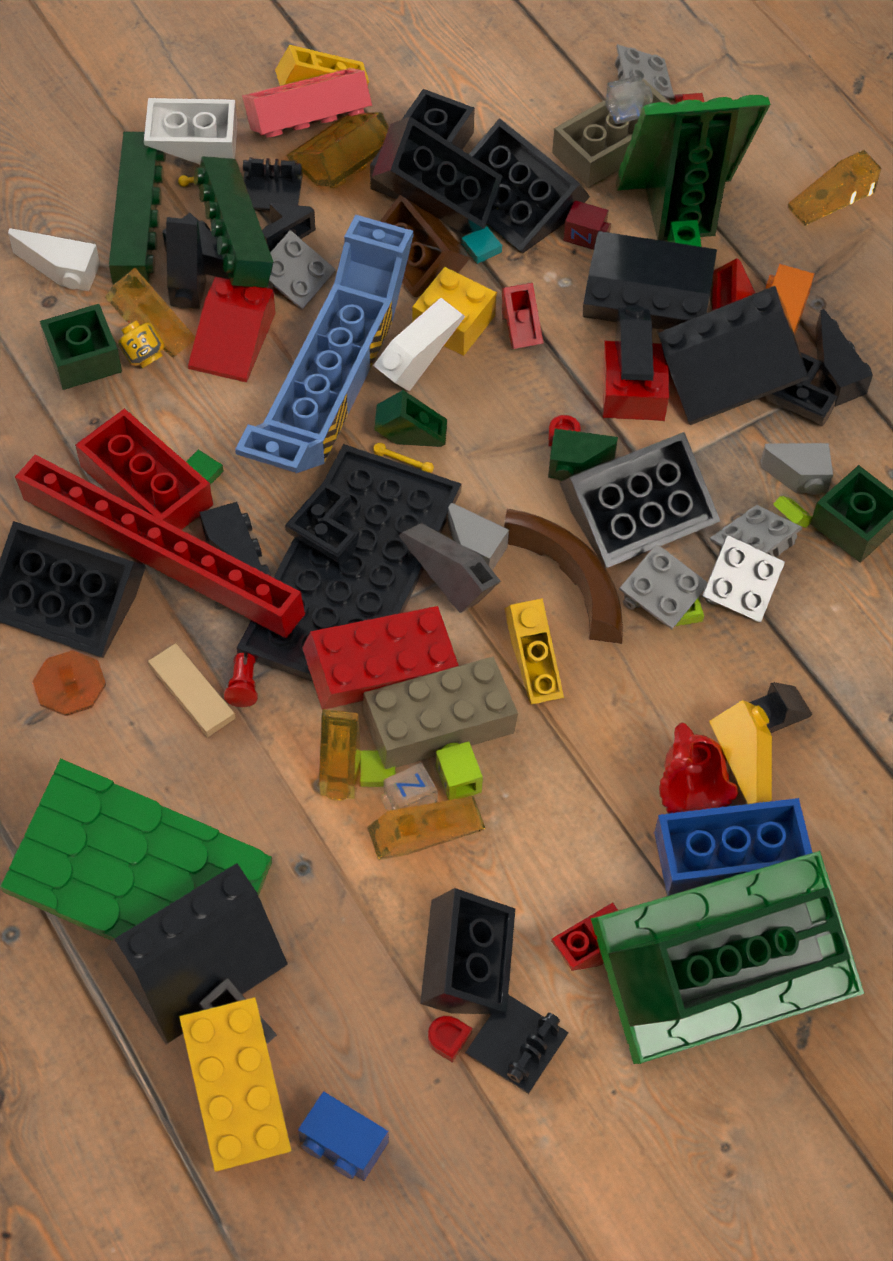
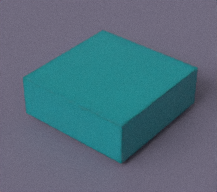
[461,226,503,264]

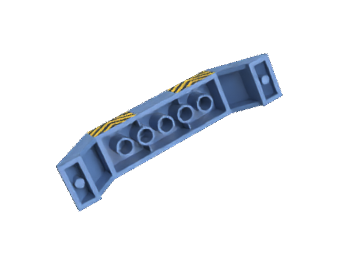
[235,215,413,473]

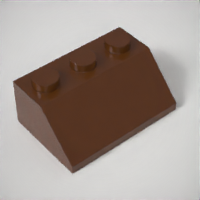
[380,195,471,297]

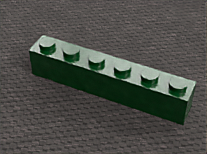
[109,132,166,286]
[194,156,274,288]

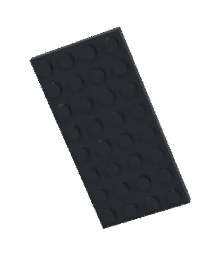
[237,444,462,682]

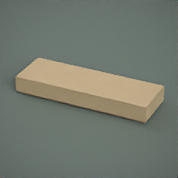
[148,643,235,738]

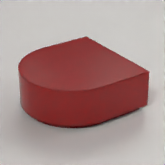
[548,415,581,446]
[428,1016,473,1063]

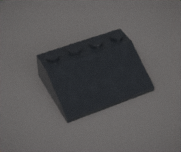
[469,118,590,253]
[583,231,717,330]
[658,286,809,425]
[560,432,720,568]
[0,521,146,658]
[105,863,288,1045]

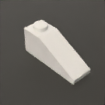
[8,228,100,291]
[373,298,465,391]

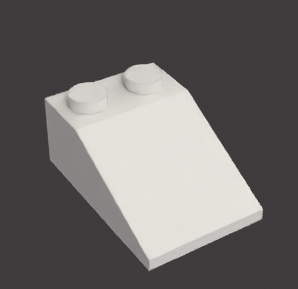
[144,98,237,165]

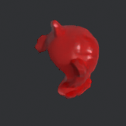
[659,722,738,814]

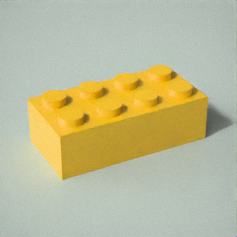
[179,997,291,1172]

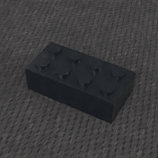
[370,89,475,199]
[371,116,503,235]

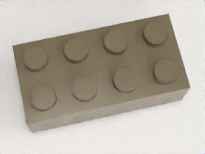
[552,79,672,188]
[363,656,518,769]

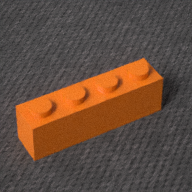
[765,264,815,335]

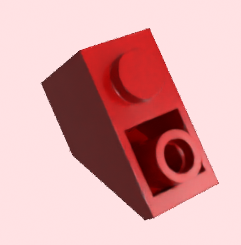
[551,902,618,971]

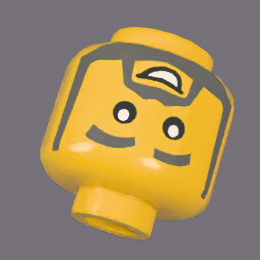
[118,320,165,369]

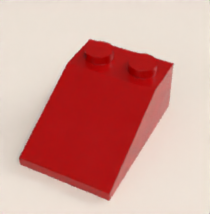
[188,276,276,383]
[603,340,669,421]

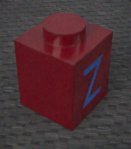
[564,200,611,250]

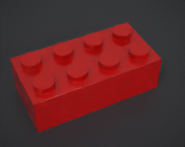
[75,408,213,530]
[302,606,459,710]

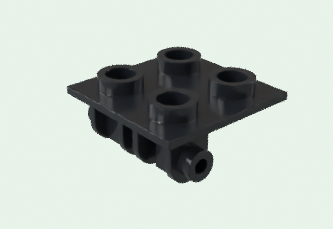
[243,157,304,211]
[465,994,569,1094]

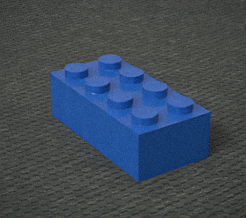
[654,798,812,896]

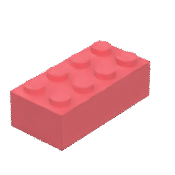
[242,68,372,138]

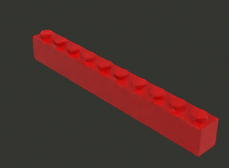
[15,454,305,638]

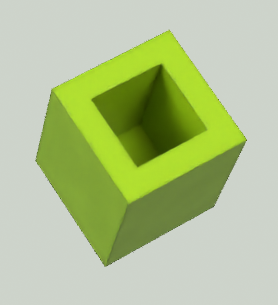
[436,741,483,802]

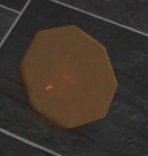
[33,650,106,716]

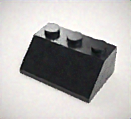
[420,888,516,1014]

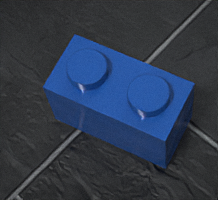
[298,1091,389,1181]

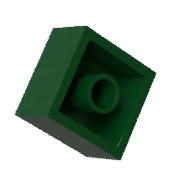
[39,304,122,390]
[810,465,893,563]

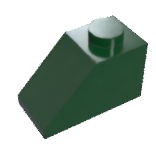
[374,390,447,447]
[548,428,618,481]

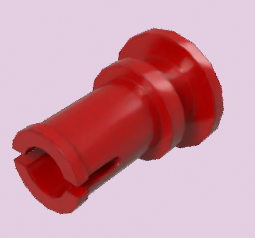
[224,653,258,707]

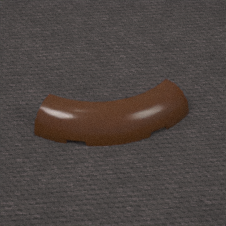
[504,508,623,644]

